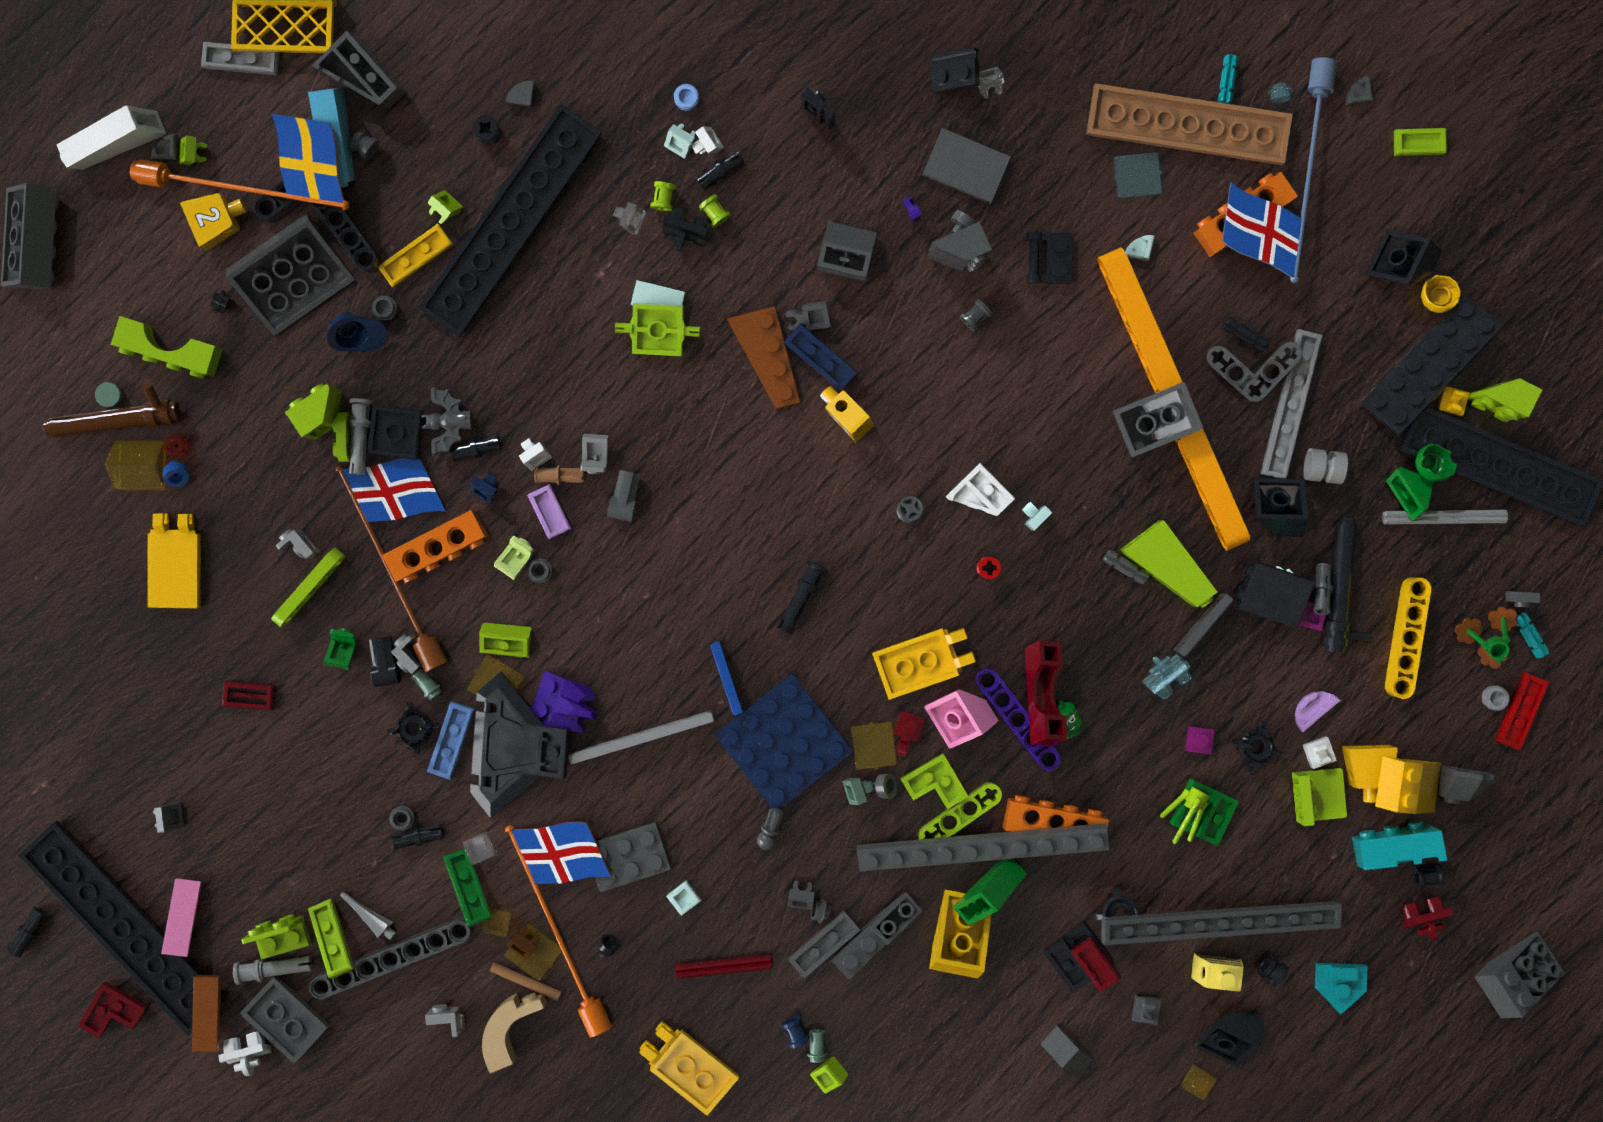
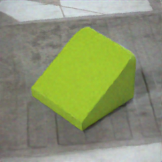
[810,1056,848,1094]

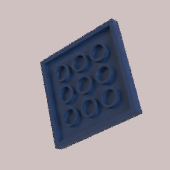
[714,673,853,809]

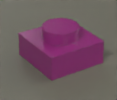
[1298,601,1326,631]
[1185,726,1215,754]

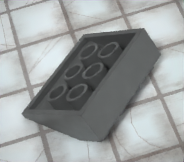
[225,213,355,336]

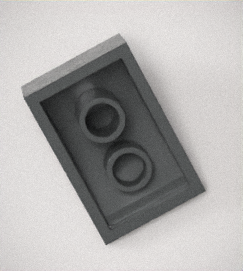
[1112,382,1203,457]

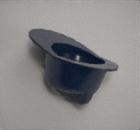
[326,312,387,352]

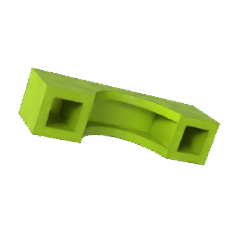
[111,316,223,379]

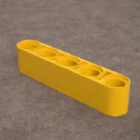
[1385,577,1431,699]

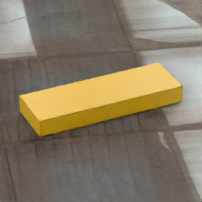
[378,224,454,288]

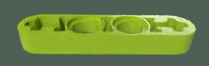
[271,547,345,628]
[918,782,1002,840]

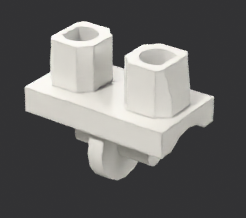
[219,1031,272,1076]

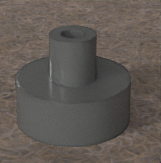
[951,210,977,233]
[872,773,897,799]

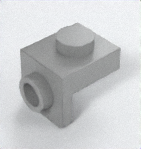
[580,434,608,474]
[391,634,422,674]
[425,1004,465,1037]

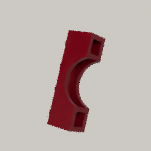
[1025,640,1068,747]

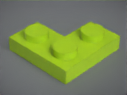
[901,753,969,809]

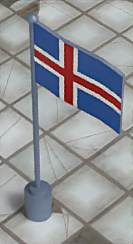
[1222,57,1337,283]

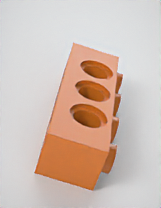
[1193,172,1298,257]
[382,510,489,584]
[1002,795,1109,832]

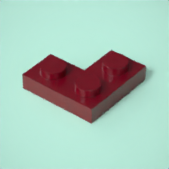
[78,981,148,1039]

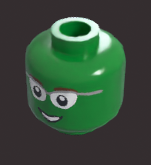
[1055,701,1083,739]

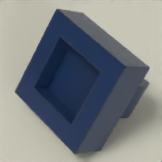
[470,472,497,505]

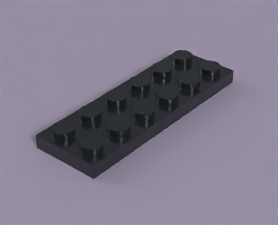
[1360,295,1504,437]

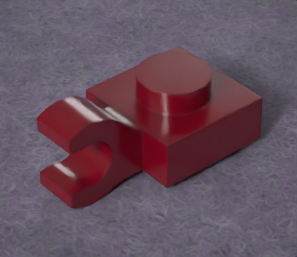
[894,711,925,757]

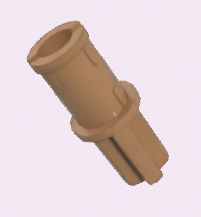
[534,465,585,485]

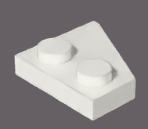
[946,463,1015,516]

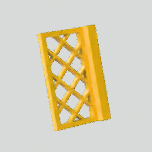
[231,0,337,53]

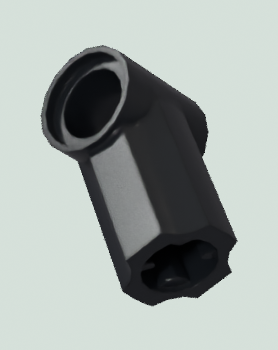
[369,636,401,687]

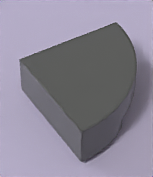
[1346,75,1373,106]
[506,81,535,107]
[150,134,178,161]

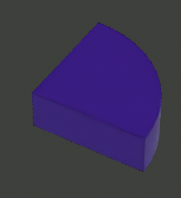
[902,196,922,223]

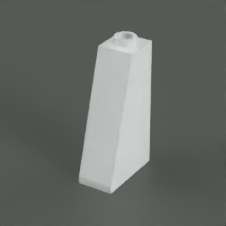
[57,105,166,170]

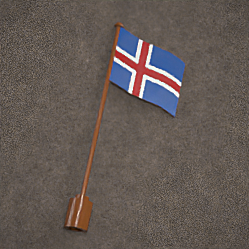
[336,458,448,673]

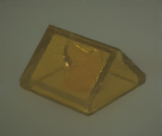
[105,440,166,490]

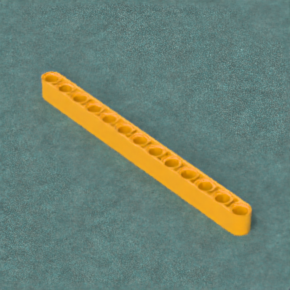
[1097,247,1250,551]

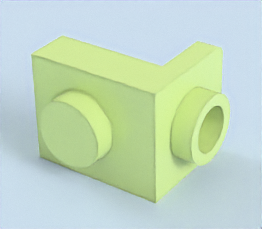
[494,536,534,580]

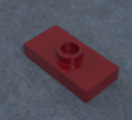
[1071,936,1121,992]

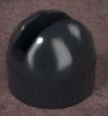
[597,934,619,957]

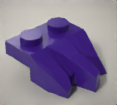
[531,671,597,734]

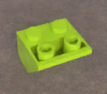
[1468,379,1542,422]
[285,383,342,440]

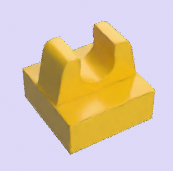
[1436,387,1469,417]

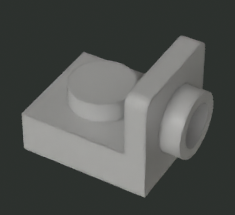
[276,529,320,559]

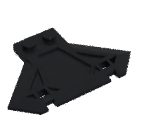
[470,671,570,818]

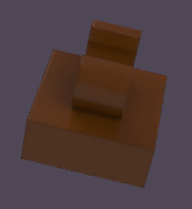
[506,926,538,960]

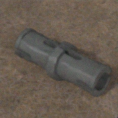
[1312,563,1333,615]

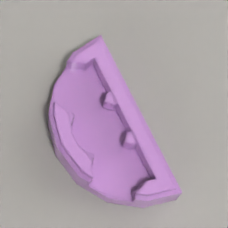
[1295,691,1341,732]

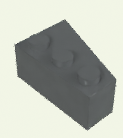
[312,31,407,109]

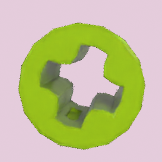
[650,181,676,211]
[699,194,731,228]

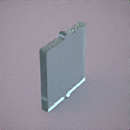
[1113,152,1162,198]

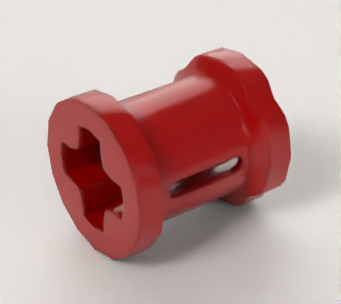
[976,557,1001,579]

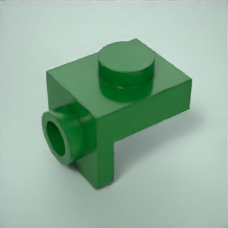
[324,628,358,670]

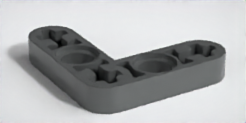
[1206,342,1302,402]

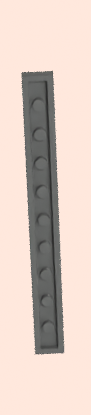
[857,823,1109,872]
[1101,901,1342,945]

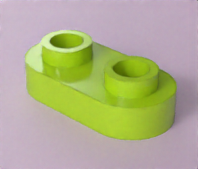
[332,412,352,462]

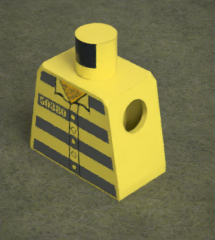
[1191,953,1244,992]

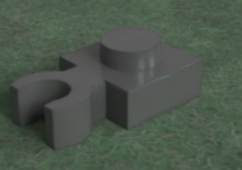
[786,301,831,331]

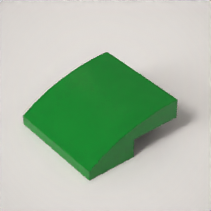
[1169,779,1239,846]

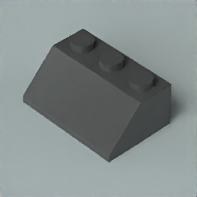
[927,222,992,273]

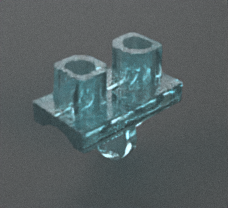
[1142,654,1192,700]

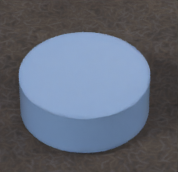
[674,84,699,111]

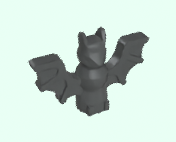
[421,387,473,456]

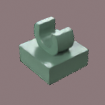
[842,778,874,805]

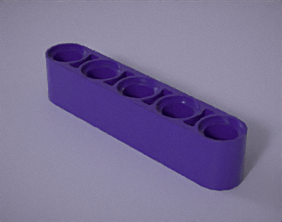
[975,668,1061,771]

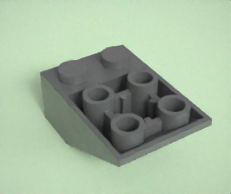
[1474,932,1565,1018]

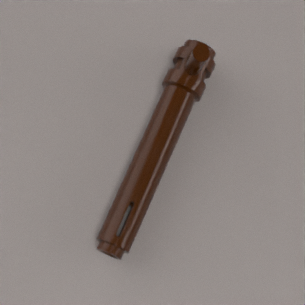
[43,382,181,437]

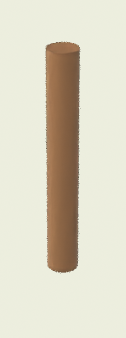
[490,962,561,1001]

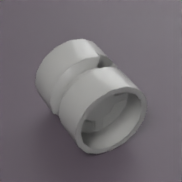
[1303,448,1348,484]

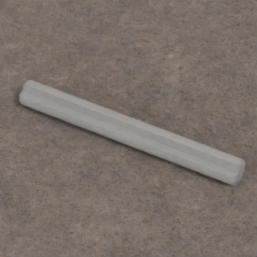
[1382,510,1508,524]

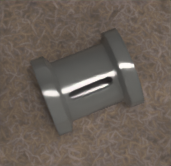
[960,299,993,332]

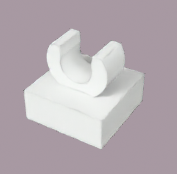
[691,126,724,154]
[519,438,552,471]
[1303,736,1337,769]

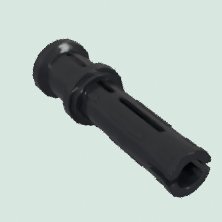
[777,560,828,634]

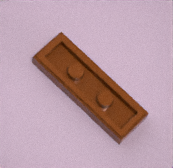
[192,975,221,1052]

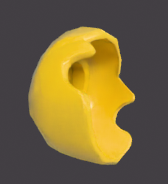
[1421,275,1461,313]

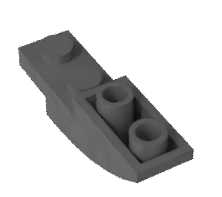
[831,892,923,980]

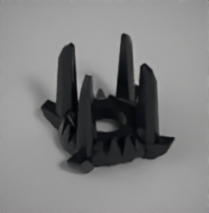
[387,702,439,755]
[1231,721,1284,773]
[1093,886,1147,920]

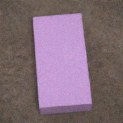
[527,484,572,539]

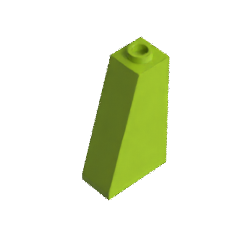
[1120,520,1217,608]

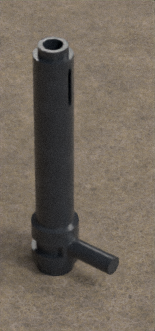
[1323,517,1373,653]

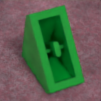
[1386,467,1434,522]

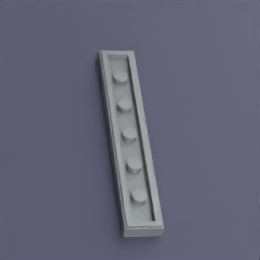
[1260,329,1323,479]
[568,710,715,765]

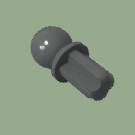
[757,807,783,850]

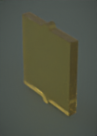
[467,654,525,707]
[851,721,897,770]
[504,923,562,982]

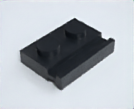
[930,47,980,94]
[801,87,836,130]

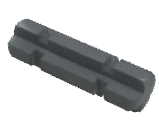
[1103,550,1150,584]

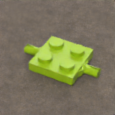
[615,303,701,356]

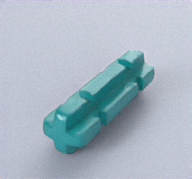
[1218,54,1238,104]
[1516,612,1549,659]

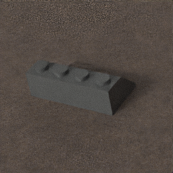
[1,183,59,290]

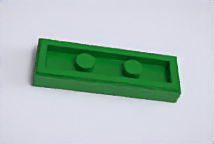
[443,848,492,928]

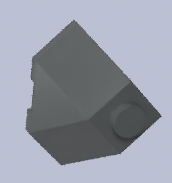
[1437,765,1498,804]

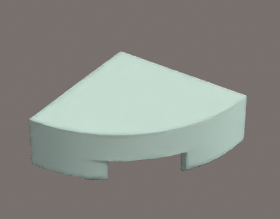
[1125,235,1155,261]

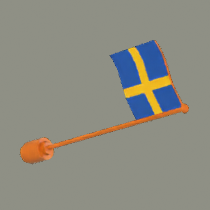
[130,114,349,210]

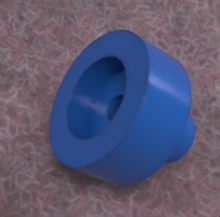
[162,461,189,487]

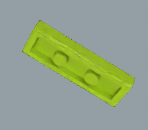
[308,899,355,979]

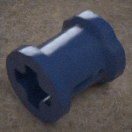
[780,1015,809,1048]

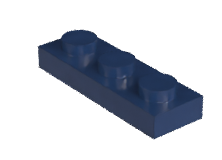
[784,323,857,391]

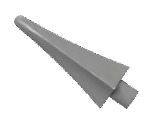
[341,892,396,940]

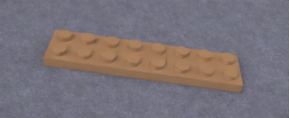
[1086,83,1293,165]

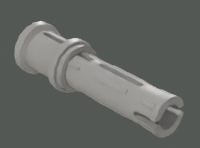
[348,398,373,475]
[233,955,313,985]

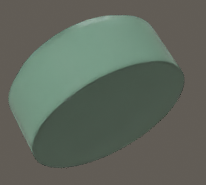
[95,382,123,408]

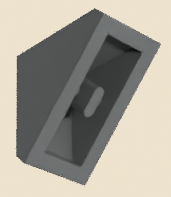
[1040,1025,1094,1077]

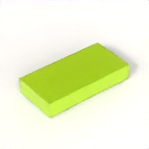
[1394,128,1447,156]

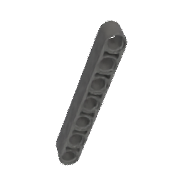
[309,916,475,999]

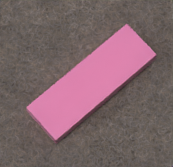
[161,878,202,957]

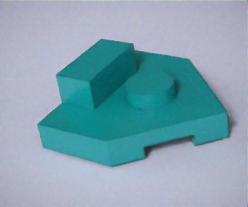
[1315,963,1368,1015]

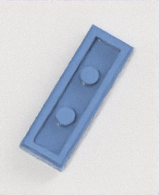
[427,701,475,780]

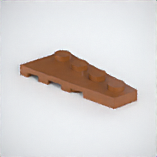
[727,306,800,409]

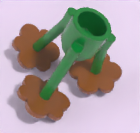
[1455,607,1518,669]

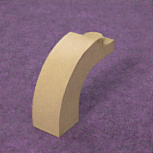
[482,993,547,1073]

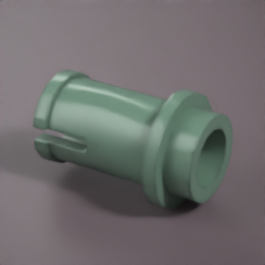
[411,669,442,701]
[807,1029,827,1063]

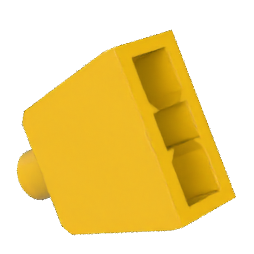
[1342,745,1397,803]

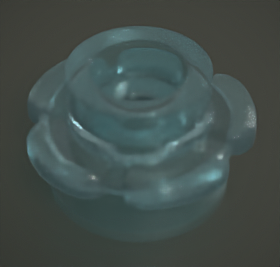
[1268,83,1293,104]

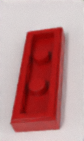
[1495,672,1550,751]

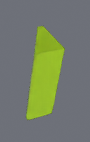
[479,623,532,658]

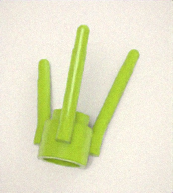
[1160,786,1210,844]

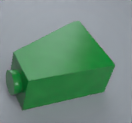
[953,858,1027,926]

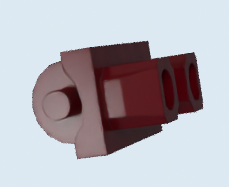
[1401,896,1453,941]

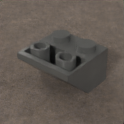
[817,221,877,282]

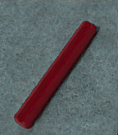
[675,955,773,979]

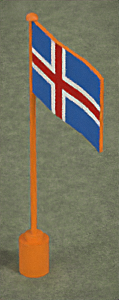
[505,822,612,1037]

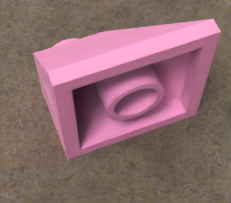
[924,689,998,749]

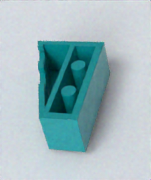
[1352,821,1447,870]

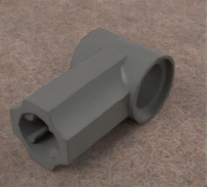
[607,470,641,522]

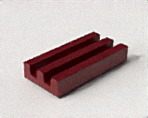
[222,681,276,710]

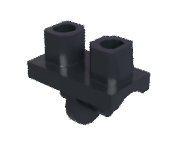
[662,208,708,252]

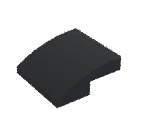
[1043,920,1114,992]

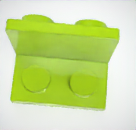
[1292,768,1347,826]
[241,914,311,959]

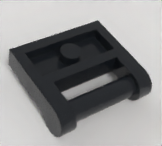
[1026,232,1072,284]

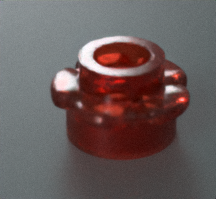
[164,433,189,458]

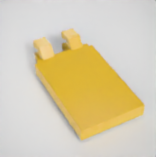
[148,513,201,608]
[872,628,976,700]
[639,1021,739,1116]

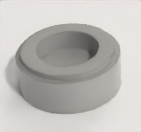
[1482,685,1510,711]

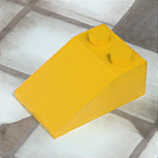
[1375,757,1442,814]
[929,889,991,979]

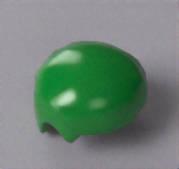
[1415,444,1457,482]

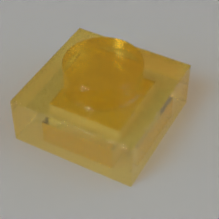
[482,906,513,937]
[1181,1064,1217,1101]

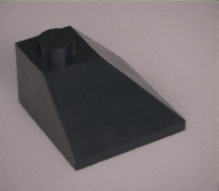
[1365,229,1443,286]
[1253,478,1308,537]
[1192,1010,1265,1067]

